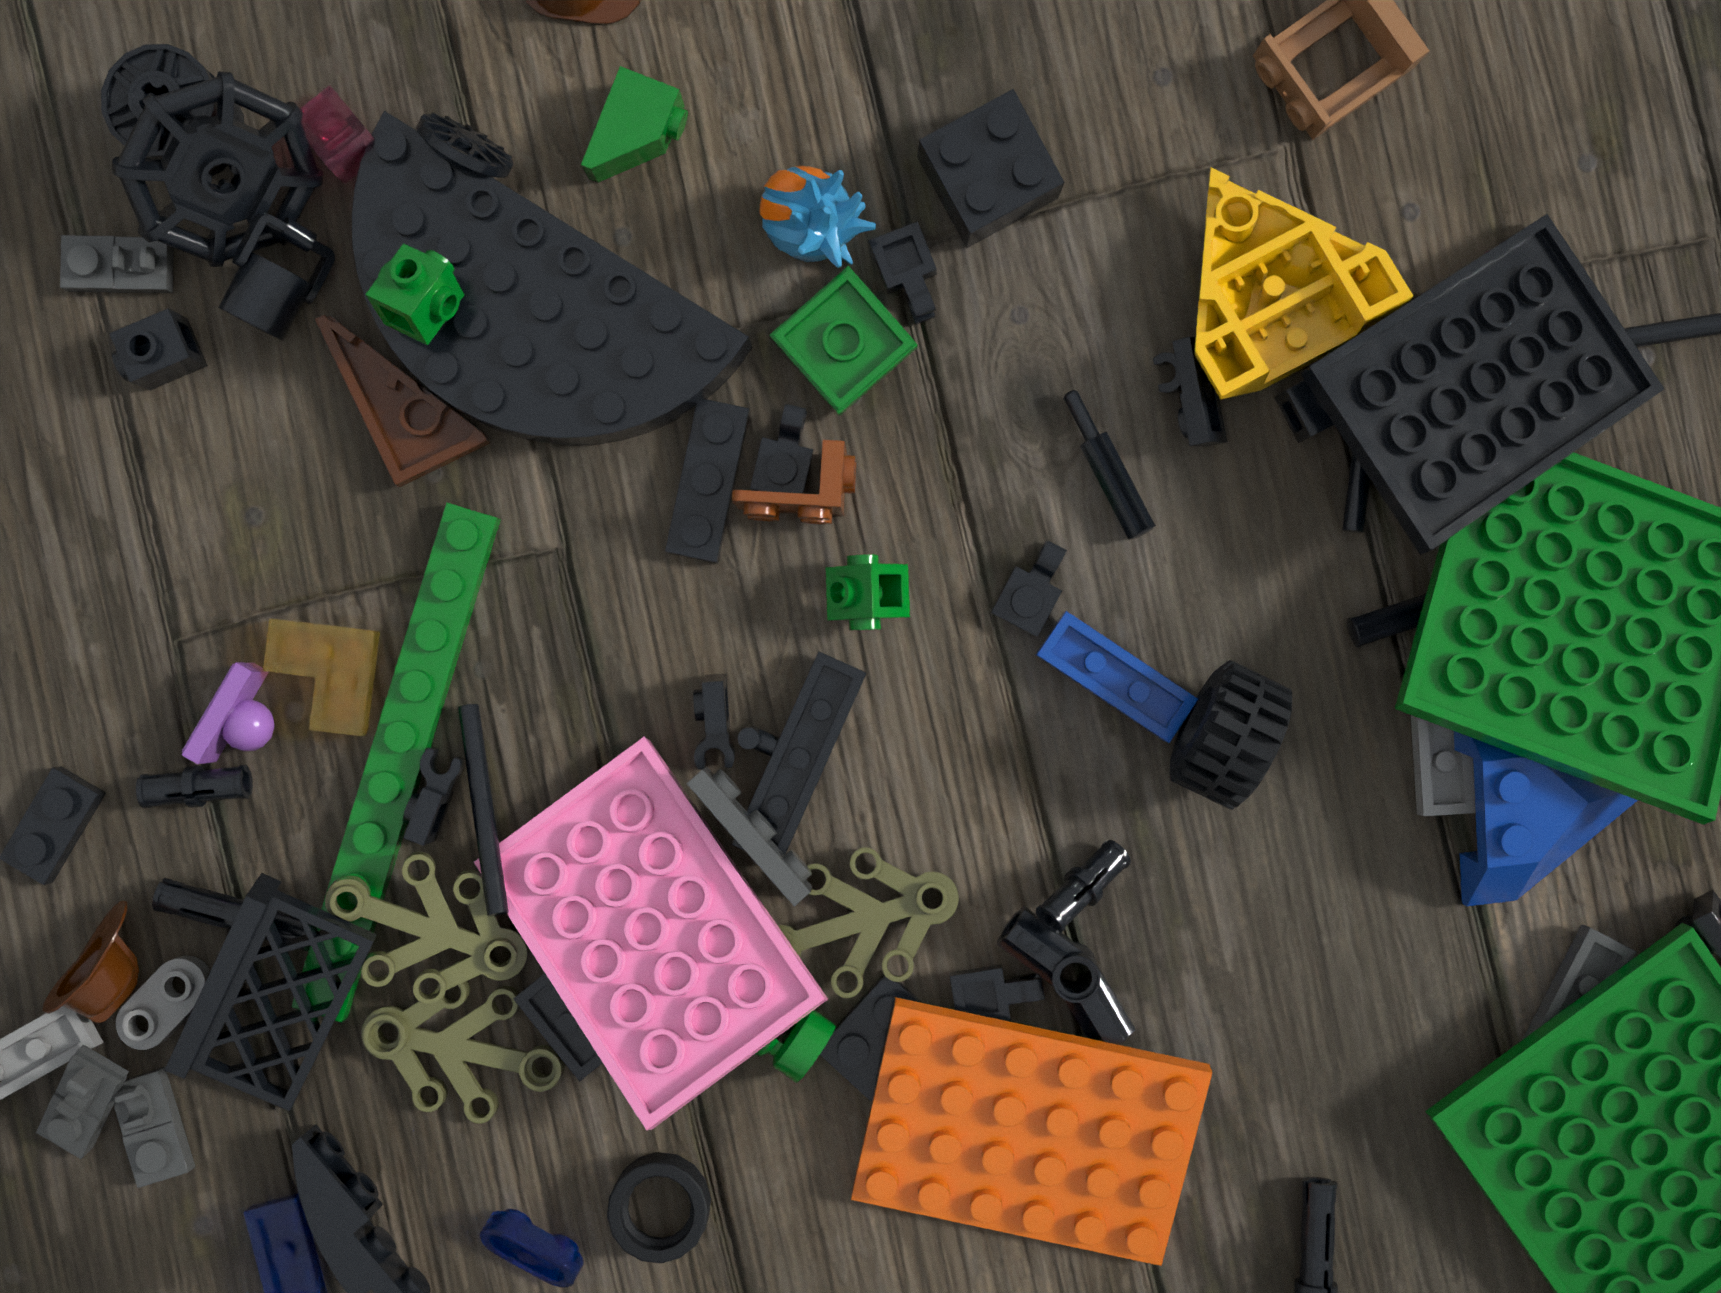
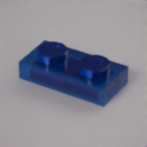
[243,1193,327,1293]

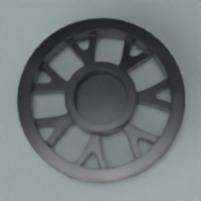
[416,112,514,178]

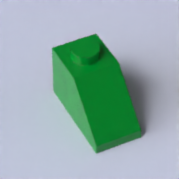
[581,66,688,183]

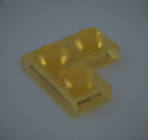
[263,618,380,736]

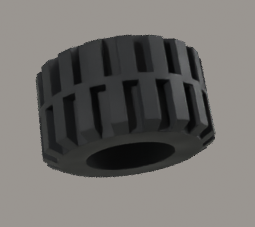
[1170,660,1292,810]

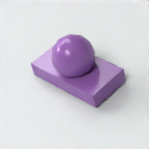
[182,662,275,764]

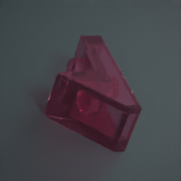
[301,85,374,183]

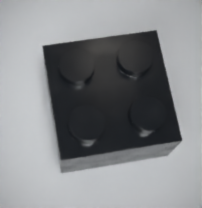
[917,89,1065,248]

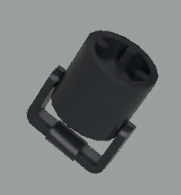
[218,213,335,341]

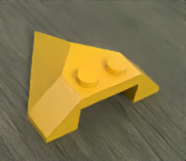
[1194,167,1413,399]

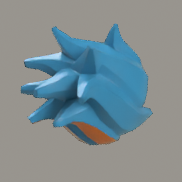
[760,166,876,268]

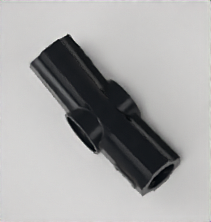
[997,906,1136,1045]

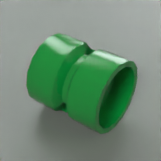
[755,1010,836,1083]

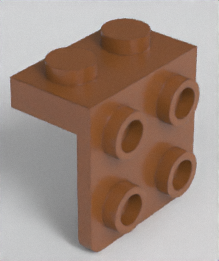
[732,440,857,525]

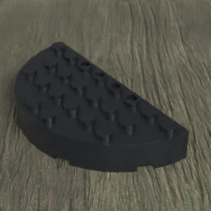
[352,111,752,446]

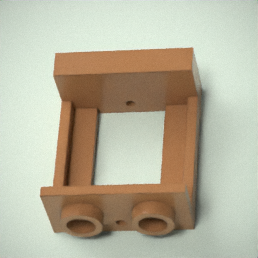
[1253,0,1430,140]

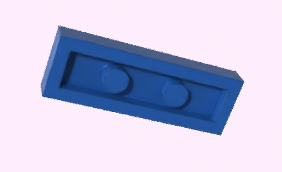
[1035,611,1198,743]

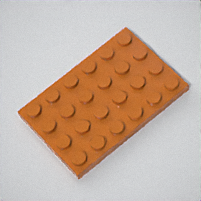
[851,997,1212,1266]

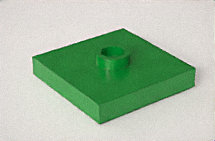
[769,266,918,416]

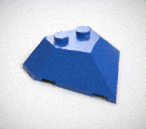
[1454,731,1638,907]

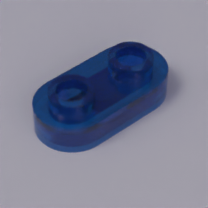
[480,1209,584,1287]

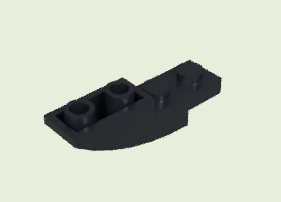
[292,1125,430,1293]

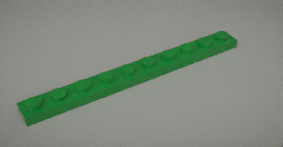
[291,502,501,1022]

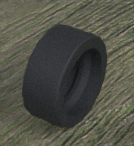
[607,1152,711,1264]

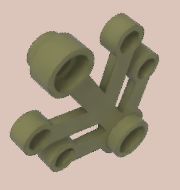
[778,847,959,998]
[325,852,527,1005]
[361,981,565,1124]

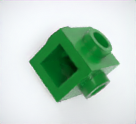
[365,243,464,345]
[825,554,910,631]

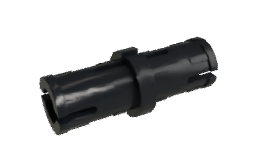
[136,765,253,808]
[1036,840,1131,934]

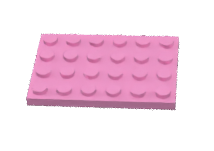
[474,737,828,1130]

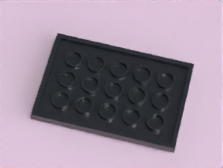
[1300,214,1664,555]

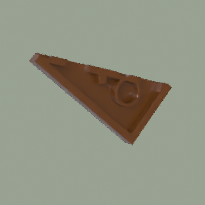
[315,314,491,487]

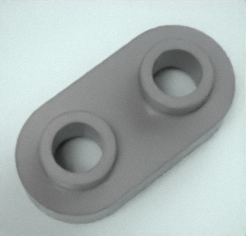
[116,956,210,1050]

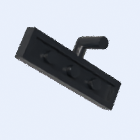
[732,651,867,855]

